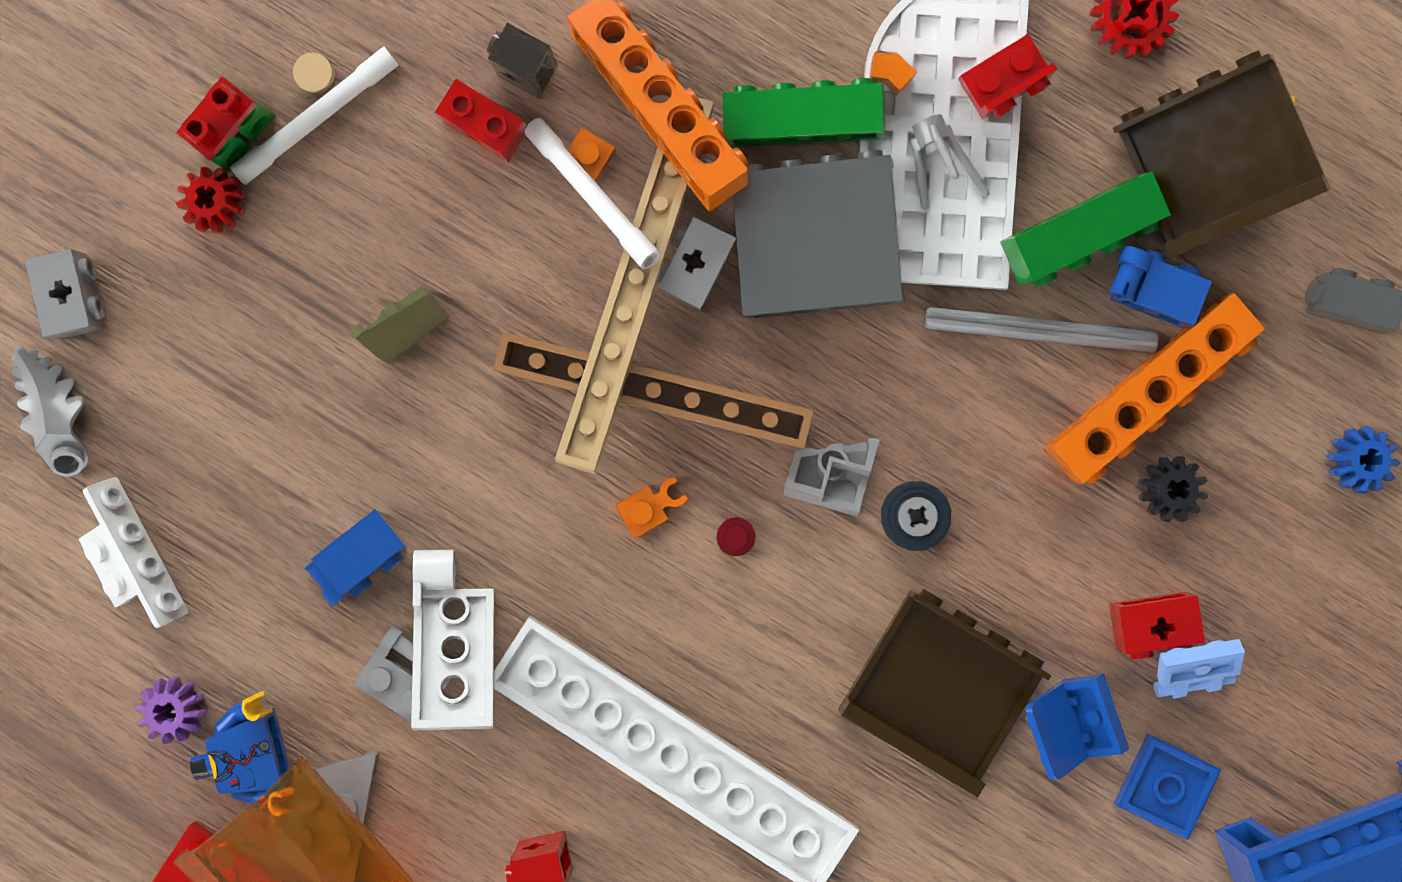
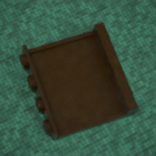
[1113,50,1331,259]
[838,589,1051,798]

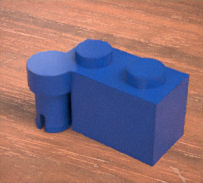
[1108,246,1212,328]
[304,509,406,607]

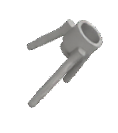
[909,114,990,210]

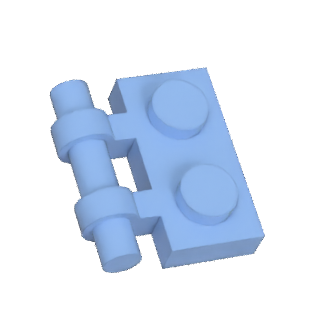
[1153,639,1245,699]

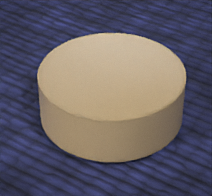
[293,52,335,95]

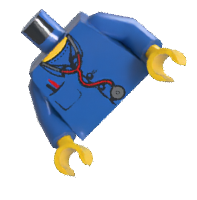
[190,691,295,817]

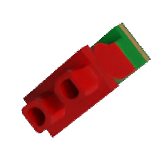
[176,76,276,173]

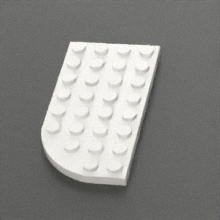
[858,0,1029,290]

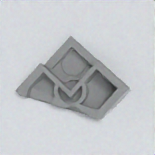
[783,438,880,516]

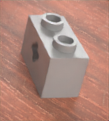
[658,217,736,312]
[25,249,105,340]

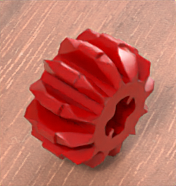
[176,166,247,234]

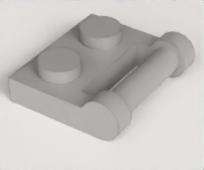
[354,625,452,722]

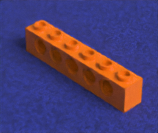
[567,0,750,212]
[1044,293,1265,484]

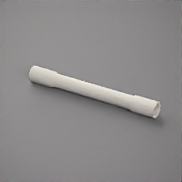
[230,46,399,185]
[524,118,660,269]

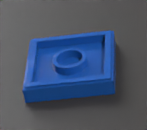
[1114,733,1221,840]

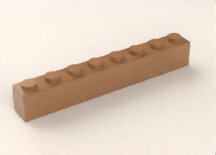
[493,332,814,449]

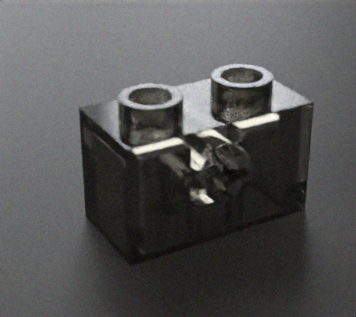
[487,23,558,100]

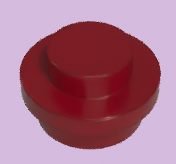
[716,517,756,556]

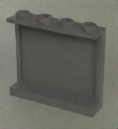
[733,150,905,318]

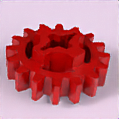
[1089,0,1179,59]

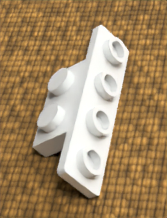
[79,477,188,628]

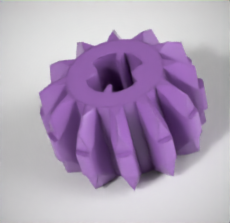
[134,676,207,744]

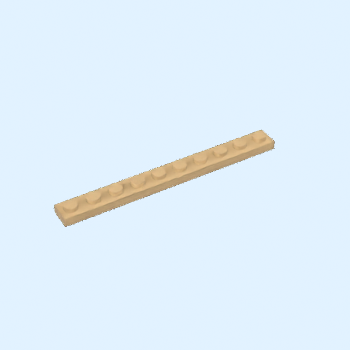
[555,98,714,474]

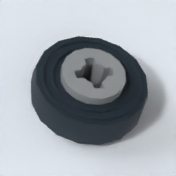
[881,481,951,551]

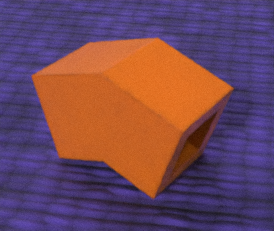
[869,52,917,95]

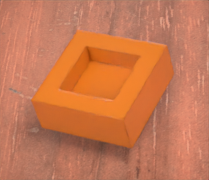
[568,127,616,182]

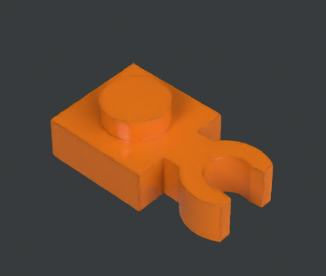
[615,477,688,539]

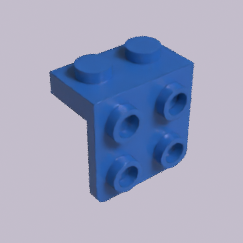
[1025,674,1130,780]

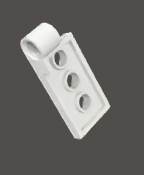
[411,550,494,730]

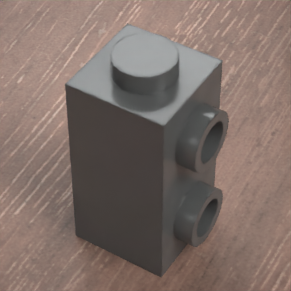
[1305,268,1402,334]

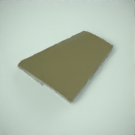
[350,286,450,364]

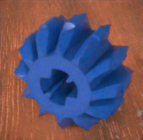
[1325,426,1401,493]

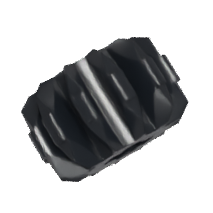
[1138,456,1208,522]

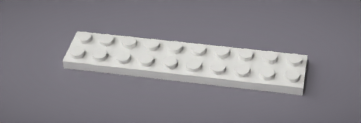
[494,616,859,882]

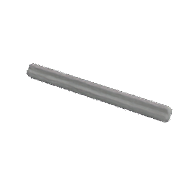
[924,307,1158,353]

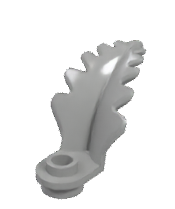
[11,346,88,477]

